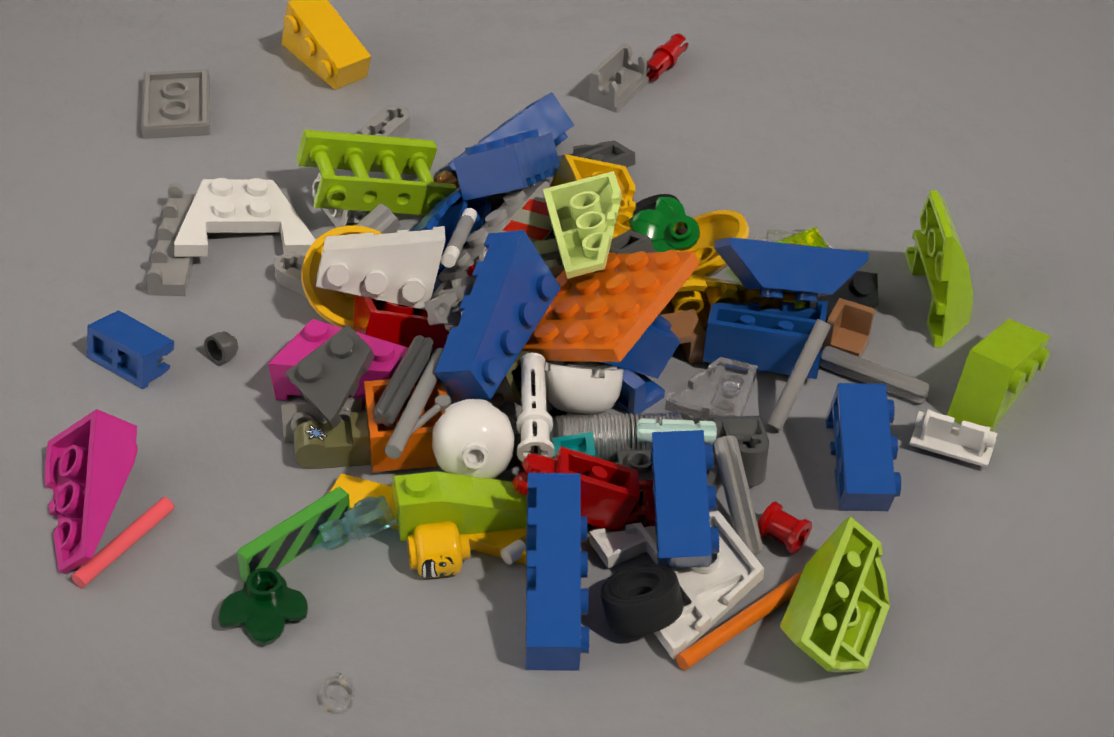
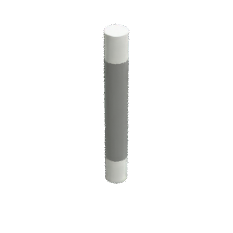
[441,208,477,268]

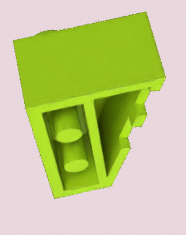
[947,318,1051,432]

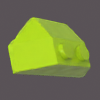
[780,516,890,672]

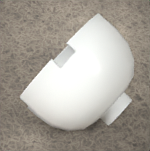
[545,361,624,416]
[432,399,515,479]

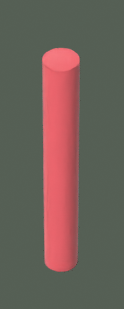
[71,497,174,588]

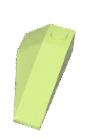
[543,171,622,279]

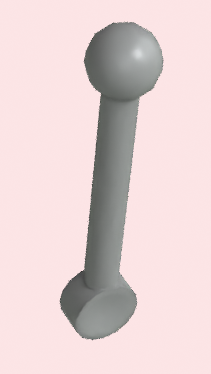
[389,395,451,440]

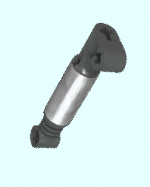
[505,412,769,487]

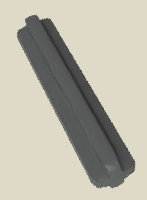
[373,335,434,426]

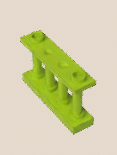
[296,129,457,215]

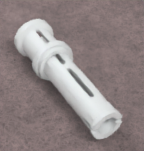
[516,353,555,462]

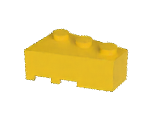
[281,0,371,90]

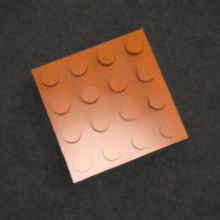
[521,250,700,362]

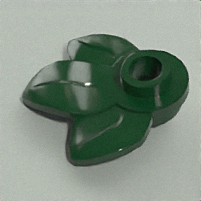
[219,568,308,645]

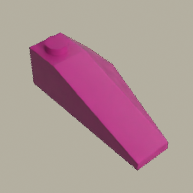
[44,409,138,574]

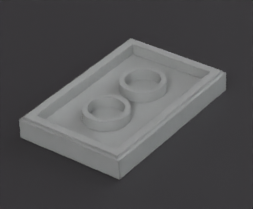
[142,69,210,139]

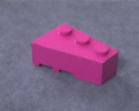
[268,319,408,406]

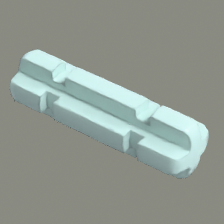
[636,418,717,444]

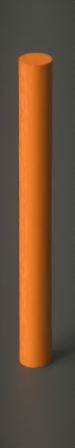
[676,570,803,670]

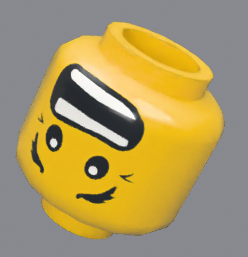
[407,521,470,579]

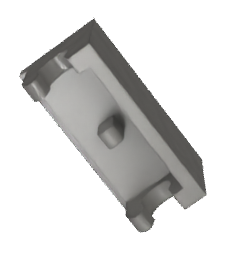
[589,43,649,113]

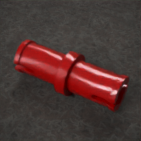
[646,34,688,82]

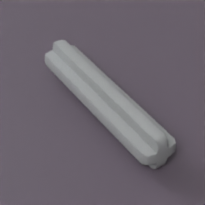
[819,346,930,404]
[714,435,763,555]

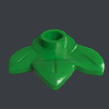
[629,197,700,252]

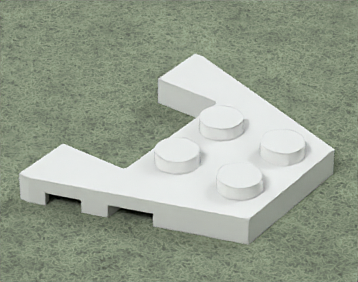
[174,178,315,257]
[589,511,764,660]

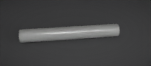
[767,319,831,431]

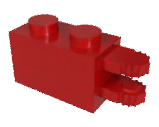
[512,446,640,532]

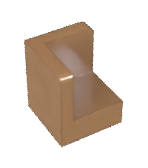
[822,298,875,357]
[660,309,706,364]

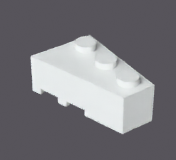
[316,226,445,310]

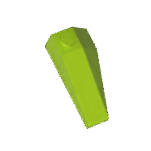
[390,471,527,542]

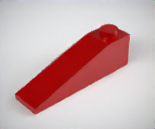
[354,295,449,352]

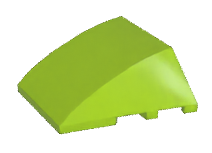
[905,190,973,348]

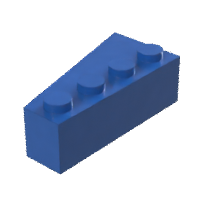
[453,129,560,201]
[435,230,561,400]
[526,473,589,671]

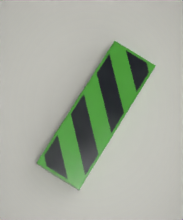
[237,486,351,583]

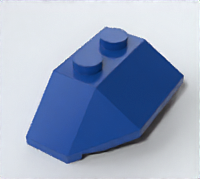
[714,237,869,303]

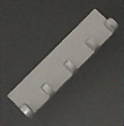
[146,183,196,296]

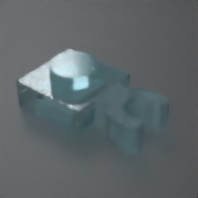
[318,495,397,550]

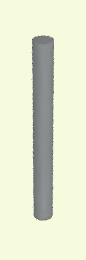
[385,348,443,459]

